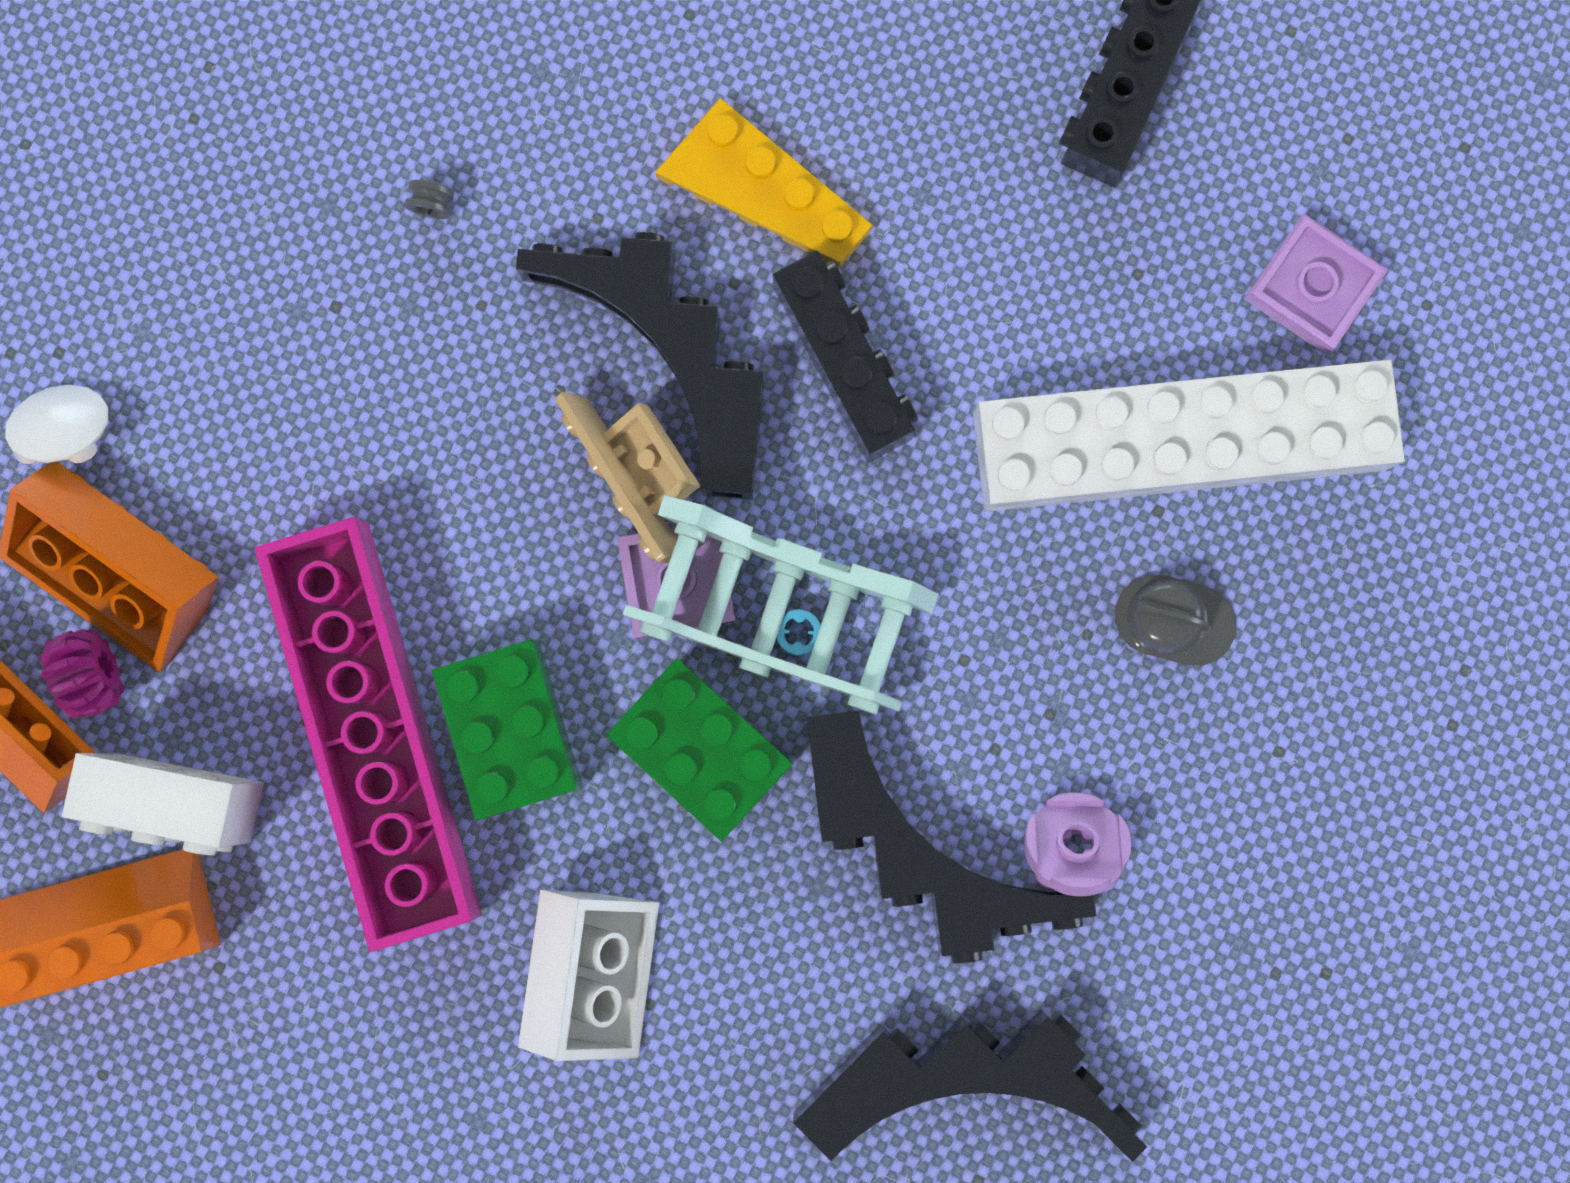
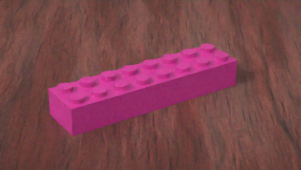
[254,517,482,953]

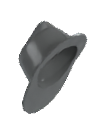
[1115,575,1236,666]

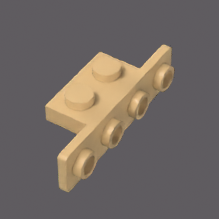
[555,392,700,563]

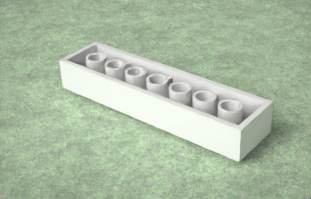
[973,359,1405,512]

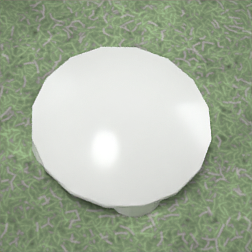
[5,385,109,464]

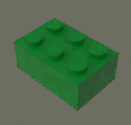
[431,639,583,821]
[606,658,793,842]

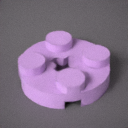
[1024,792,1131,897]

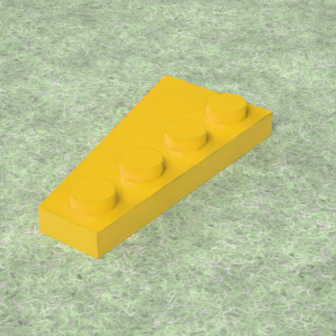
[655,98,873,268]

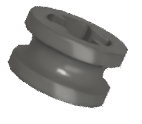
[404,179,454,219]

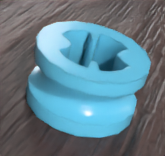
[777,609,821,656]

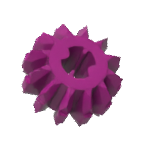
[40,629,124,718]

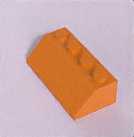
[0,461,218,673]
[0,849,221,1008]

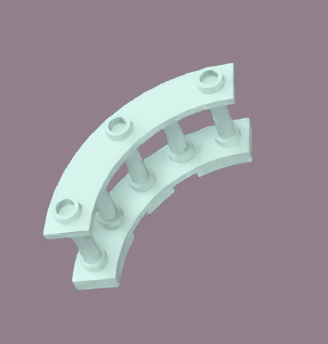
[622,495,939,715]

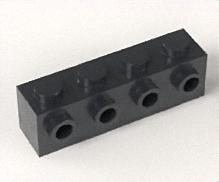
[1059,0,1201,188]
[772,250,918,463]

